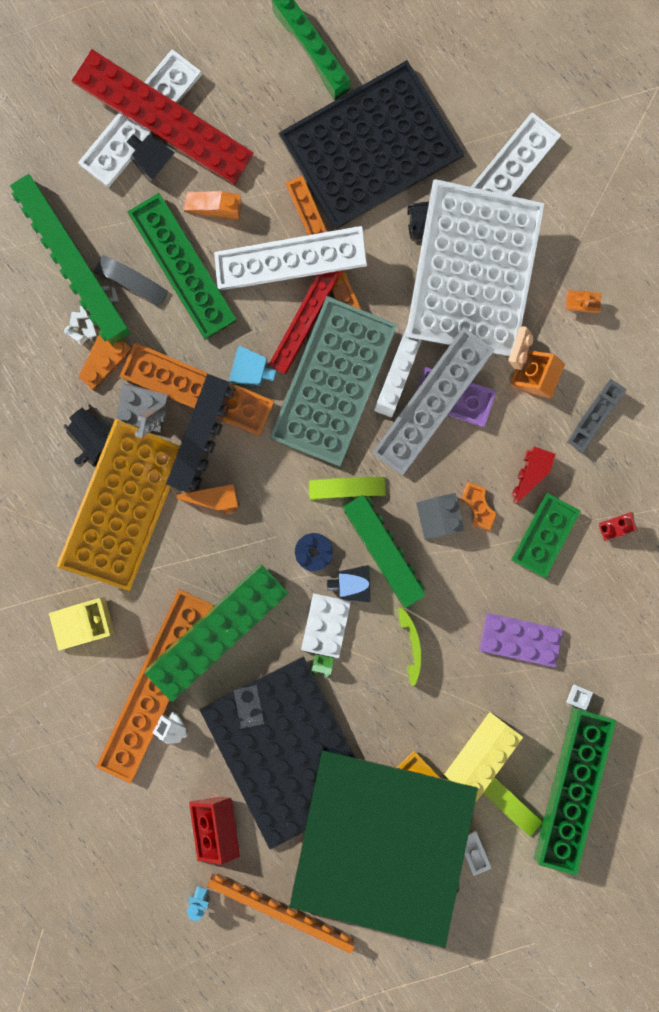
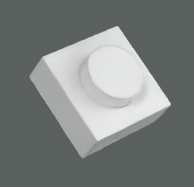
[566,684,593,710]

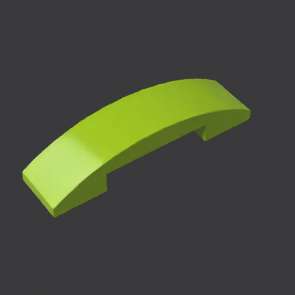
[309,477,386,500]
[397,607,421,686]
[483,777,543,836]

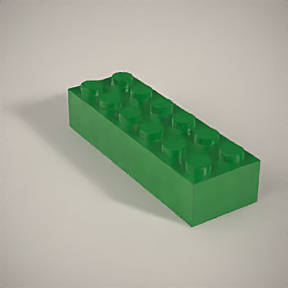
[342,495,426,608]

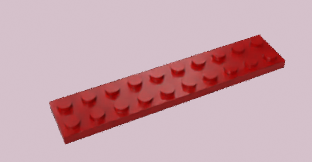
[72,49,254,186]

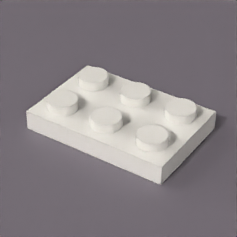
[301,593,351,658]

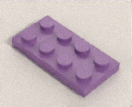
[415,367,496,428]
[479,613,563,667]

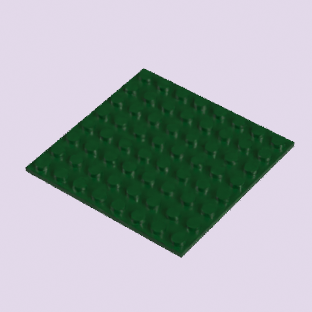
[289,750,478,948]

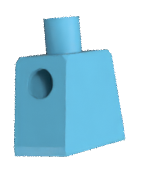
[229,346,276,387]

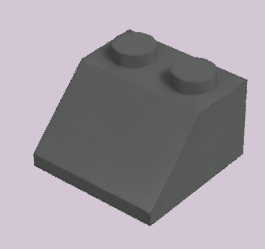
[416,493,465,540]

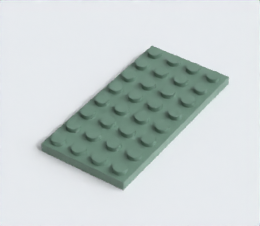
[270,296,398,467]

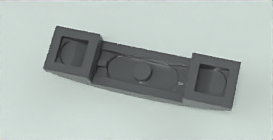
[94,255,168,308]
[567,379,627,453]

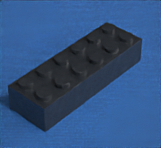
[166,373,237,493]

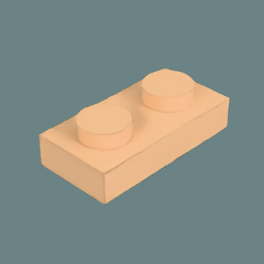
[508,326,533,370]

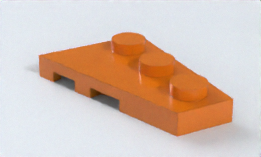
[79,334,132,391]

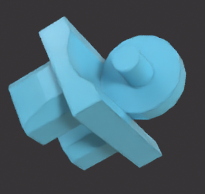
[187,886,209,921]

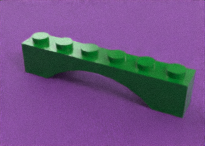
[272,0,350,101]

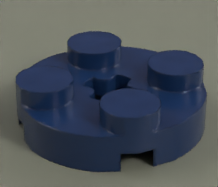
[295,533,333,571]

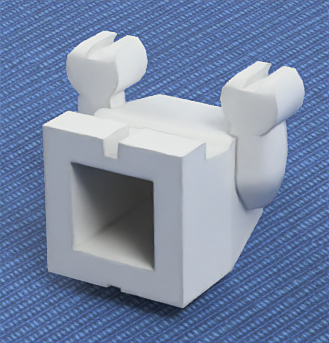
[153,712,188,744]

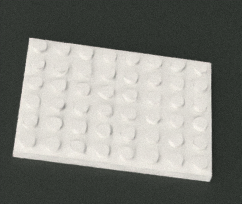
[406,179,545,356]

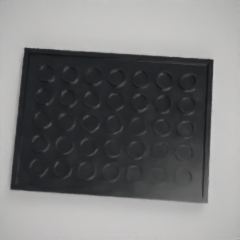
[278,60,464,230]
[200,656,355,850]

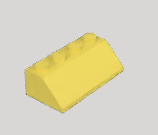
[444,712,523,802]

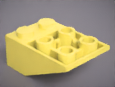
[49,597,115,650]

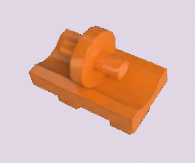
[565,290,602,313]

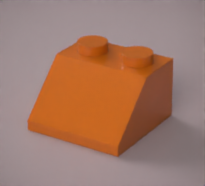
[509,350,565,399]

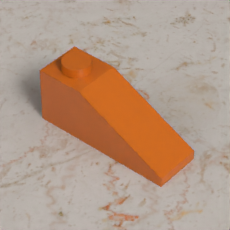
[184,191,242,221]
[176,484,239,514]

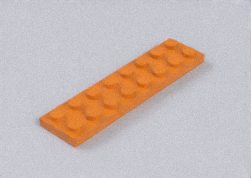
[119,342,275,437]

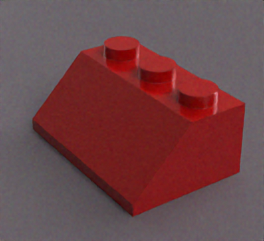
[189,797,240,864]

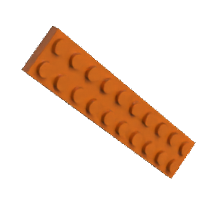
[96,589,214,784]

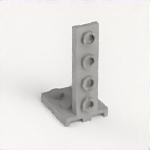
[116,383,169,438]

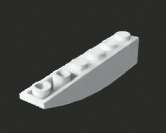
[374,324,422,418]

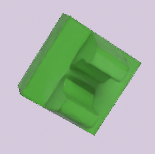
[312,653,334,678]

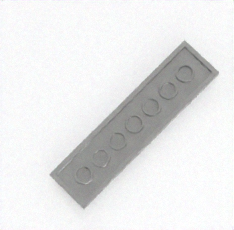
[372,327,495,475]

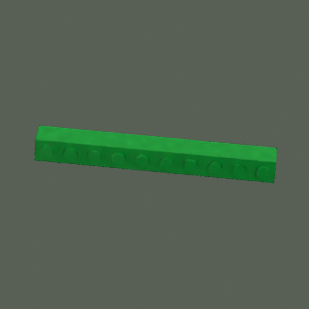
[10,174,131,345]

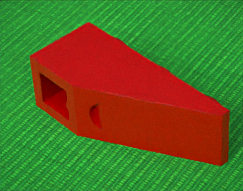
[512,447,556,503]

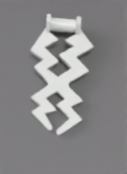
[64,286,119,345]

